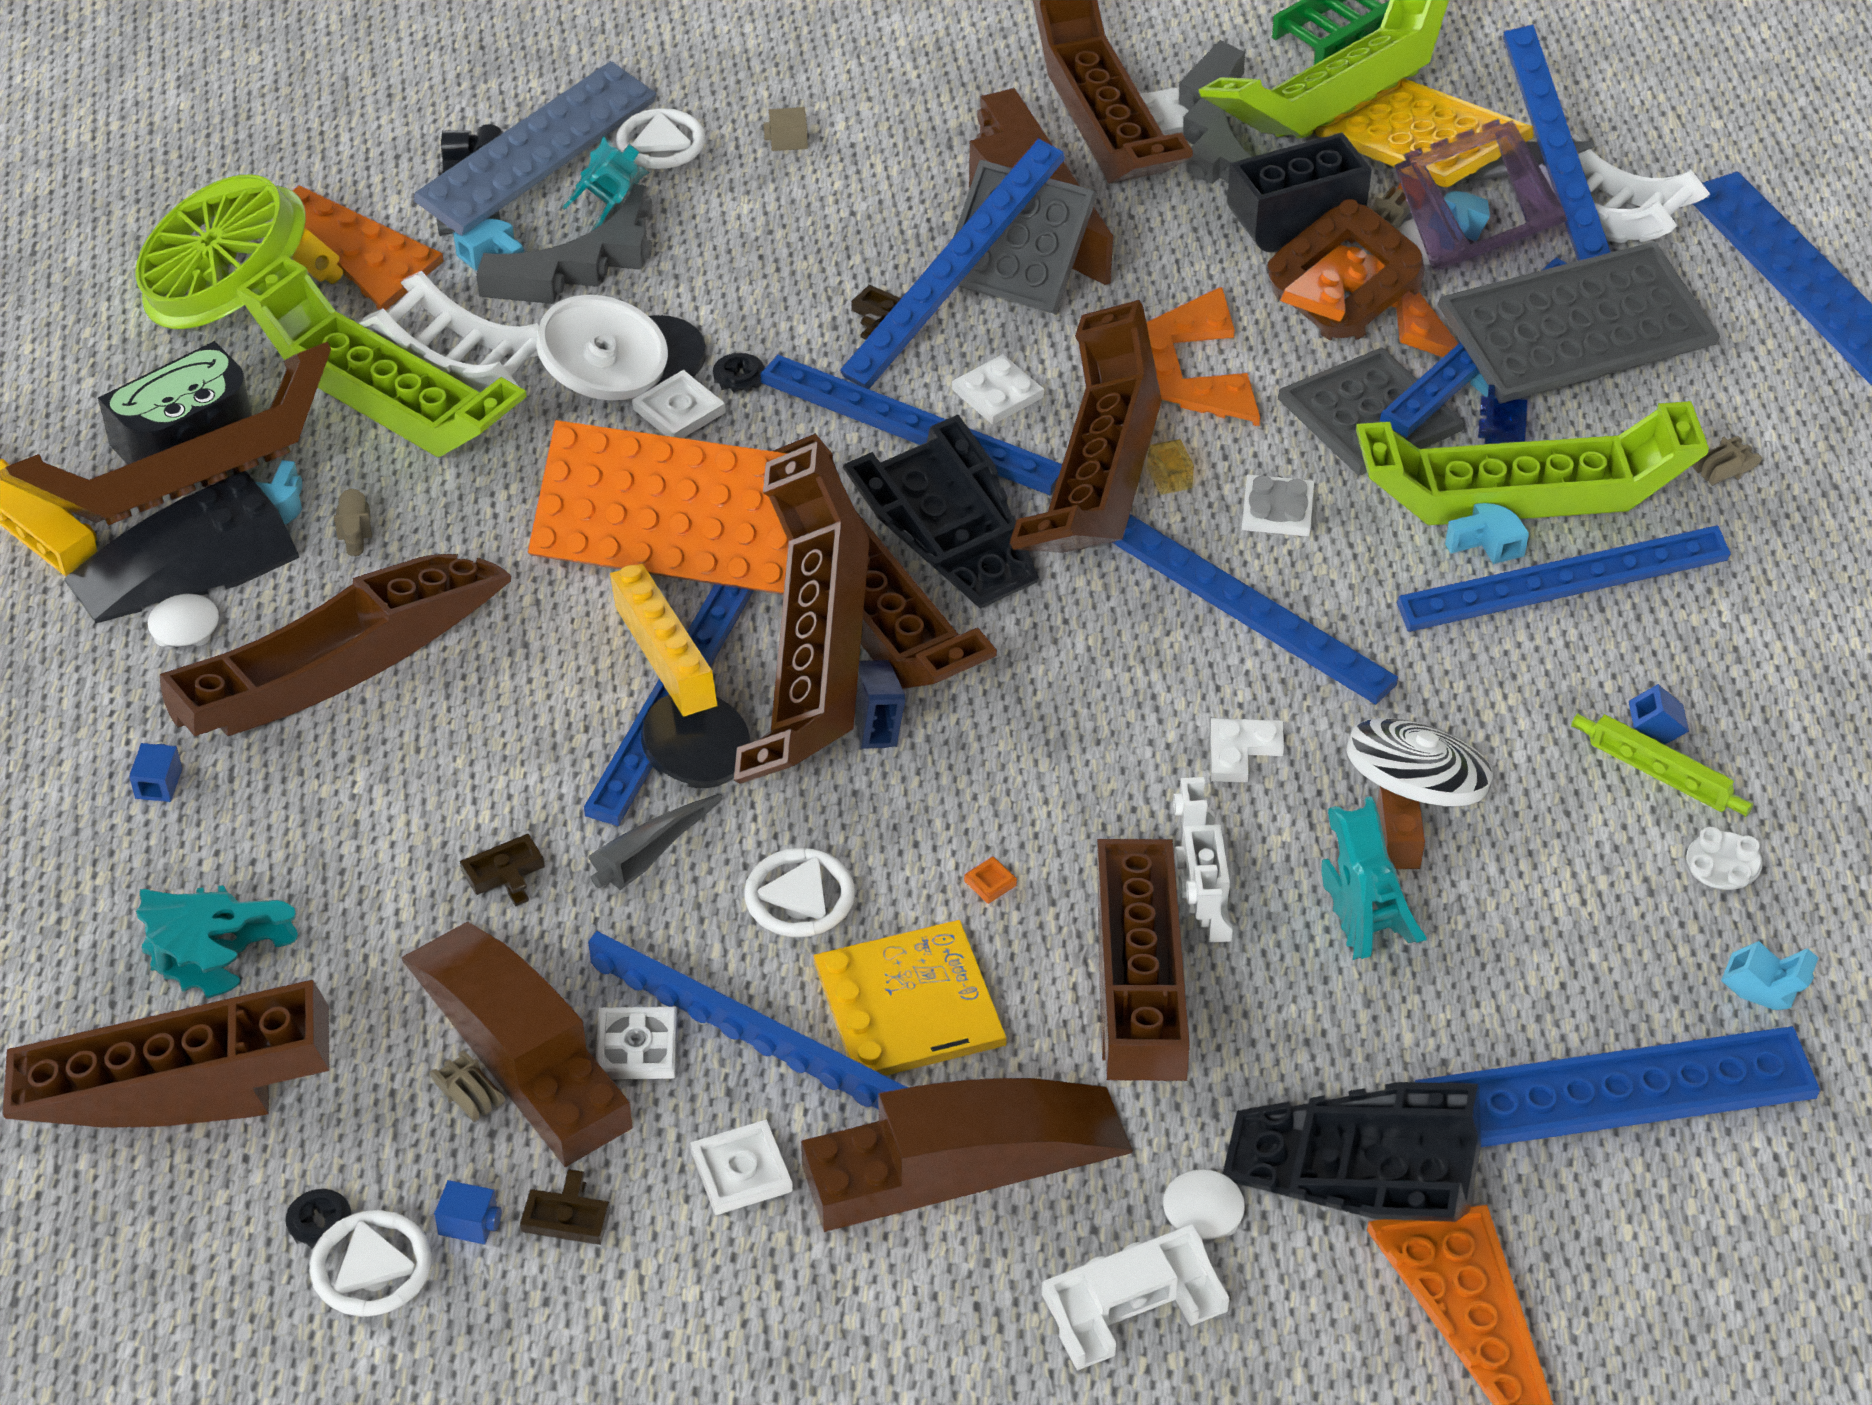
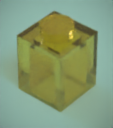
[1147,439,1194,495]

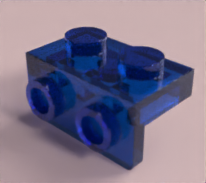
[1478,384,1528,444]

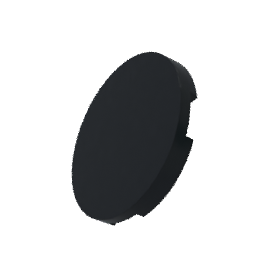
[649,315,706,387]
[641,694,750,788]

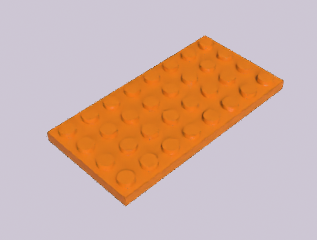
[528,420,789,595]

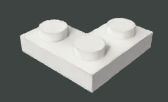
[1210,718,1284,782]

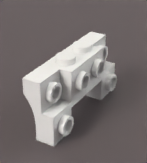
[1173,777,1233,942]
[1042,1224,1229,1370]

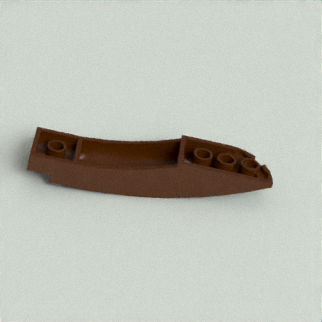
[160,554,512,737]

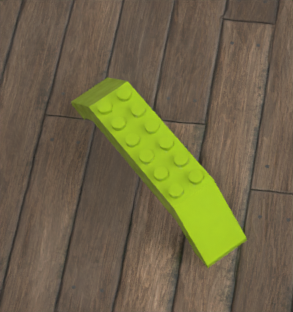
[1198,0,1449,138]
[237,255,527,458]
[1356,401,1709,526]

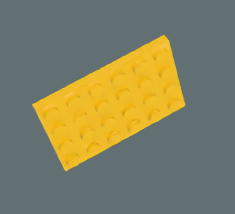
[1315,78,1534,188]

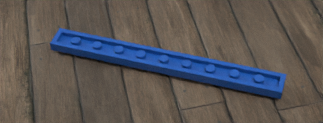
[1503,24,1611,261]
[840,138,1065,389]
[1379,257,1568,437]
[761,354,1062,496]
[1113,514,1398,705]
[1396,525,1731,632]
[584,584,754,826]
[588,931,908,1109]

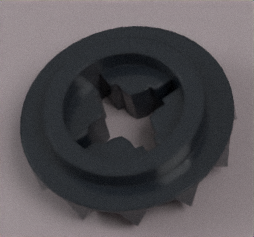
[713,353,765,393]
[285,1189,351,1249]

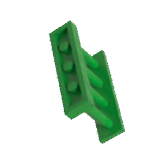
[1272,0,1390,65]

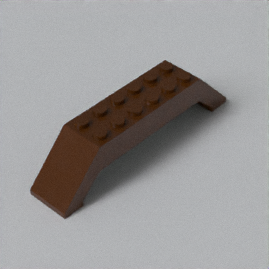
[1033,0,1193,184]
[1009,300,1162,553]
[0,342,331,526]
[773,433,997,689]
[734,441,869,784]

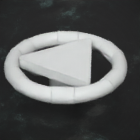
[616,108,706,169]
[744,847,855,938]
[309,1210,432,1317]

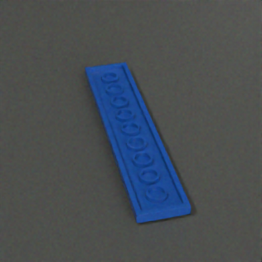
[1693,171,1872,385]
[1415,1026,1820,1147]

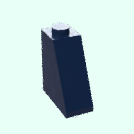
[855,660,906,749]

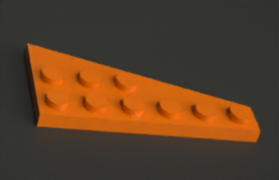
[292,185,444,311]
[1367,1204,1553,1405]

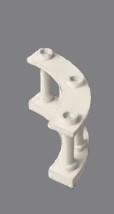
[1517,134,1710,243]
[359,271,539,392]

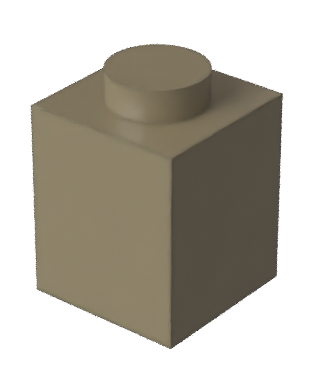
[763,107,808,151]

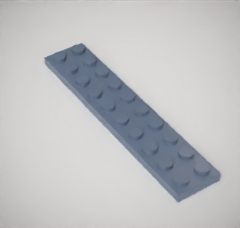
[414,61,657,236]

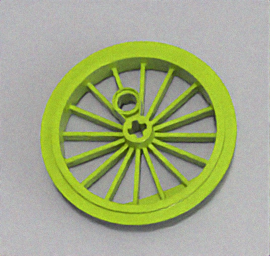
[135,174,306,329]

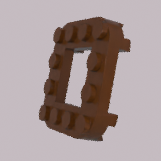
[1267,199,1425,341]

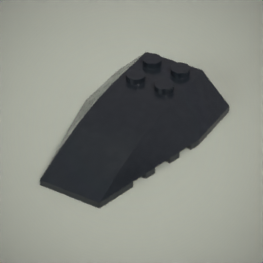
[843,414,1039,609]
[64,471,299,623]
[1222,1082,1481,1222]

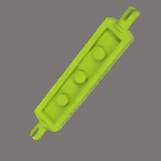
[1571,713,1754,817]

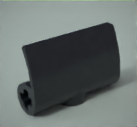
[438,124,503,176]

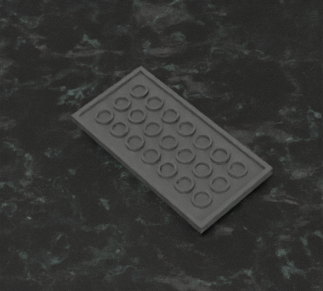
[1437,241,1720,404]

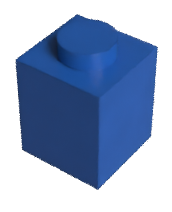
[1628,684,1689,745]
[129,743,183,802]
[434,1180,502,1245]

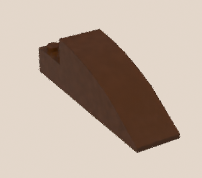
[969,88,1113,285]
[1097,839,1190,1081]
[401,922,633,1168]
[2,979,330,1128]
[801,1078,1133,1232]

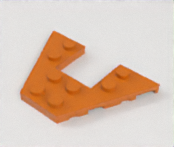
[1280,244,1459,357]
[1146,287,1260,426]

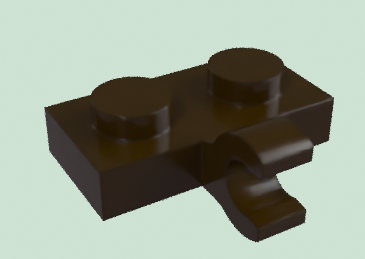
[851,285,901,339]
[460,833,545,907]
[520,1169,611,1245]

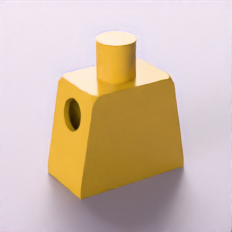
[291,228,343,284]

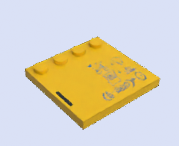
[814,920,1007,1076]

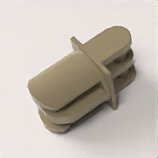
[1371,186,1418,230]
[1692,436,1762,486]
[334,488,372,556]
[430,1050,506,1122]

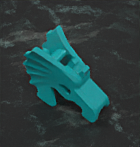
[561,136,649,231]
[1321,796,1427,960]
[136,885,298,999]

